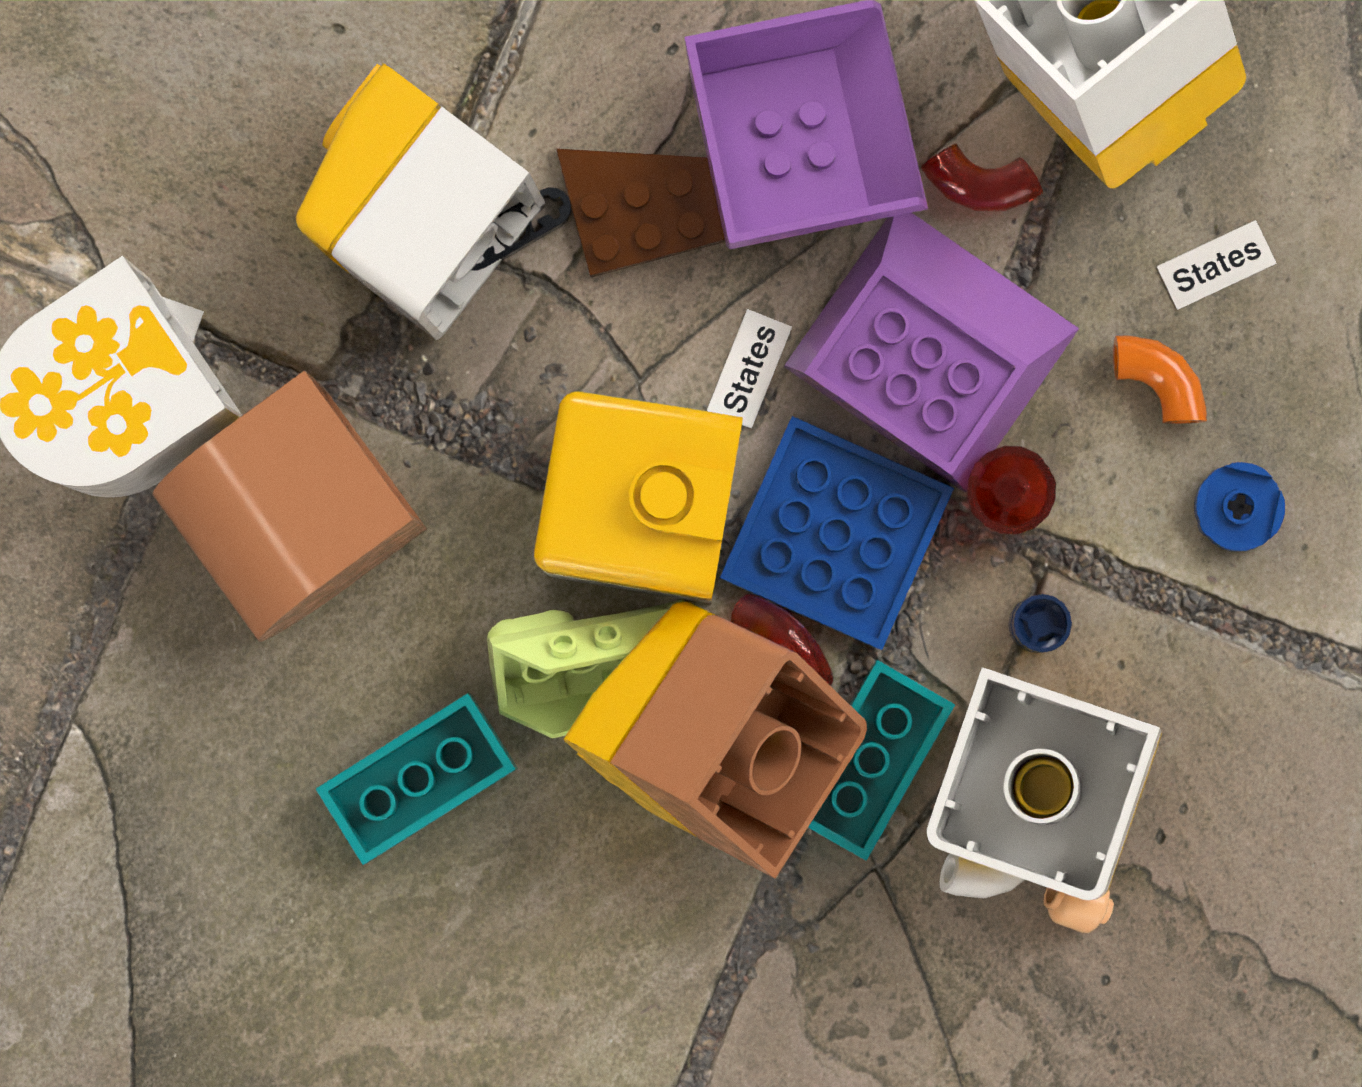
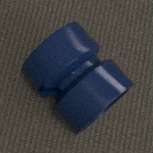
[1008,594,1072,654]

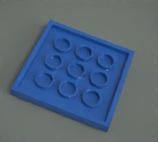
[720,416,954,651]

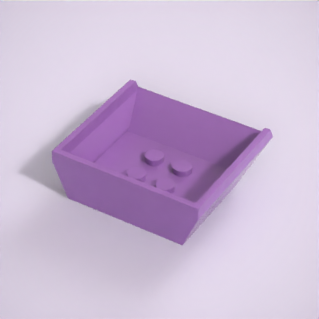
[685,0,928,249]
[784,213,1079,492]

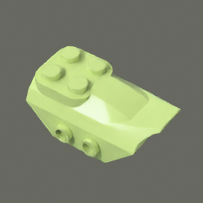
[487,599,684,738]

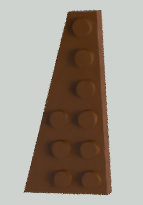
[556,148,725,277]

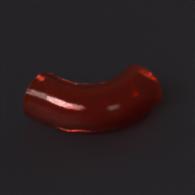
[921,143,1043,211]
[731,594,834,686]

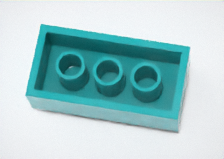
[808,660,955,861]
[316,693,518,865]

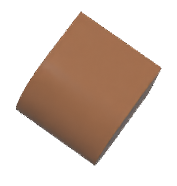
[153,371,427,642]

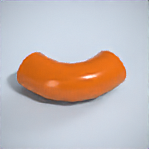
[1113,335,1207,424]

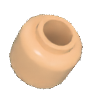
[1044,887,1114,933]

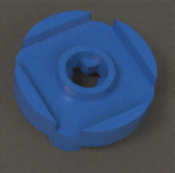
[1194,462,1285,552]

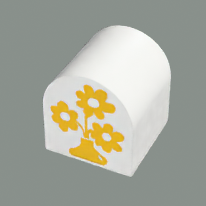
[0,256,243,497]

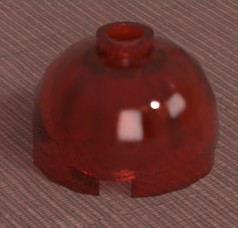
[966,446,1056,535]

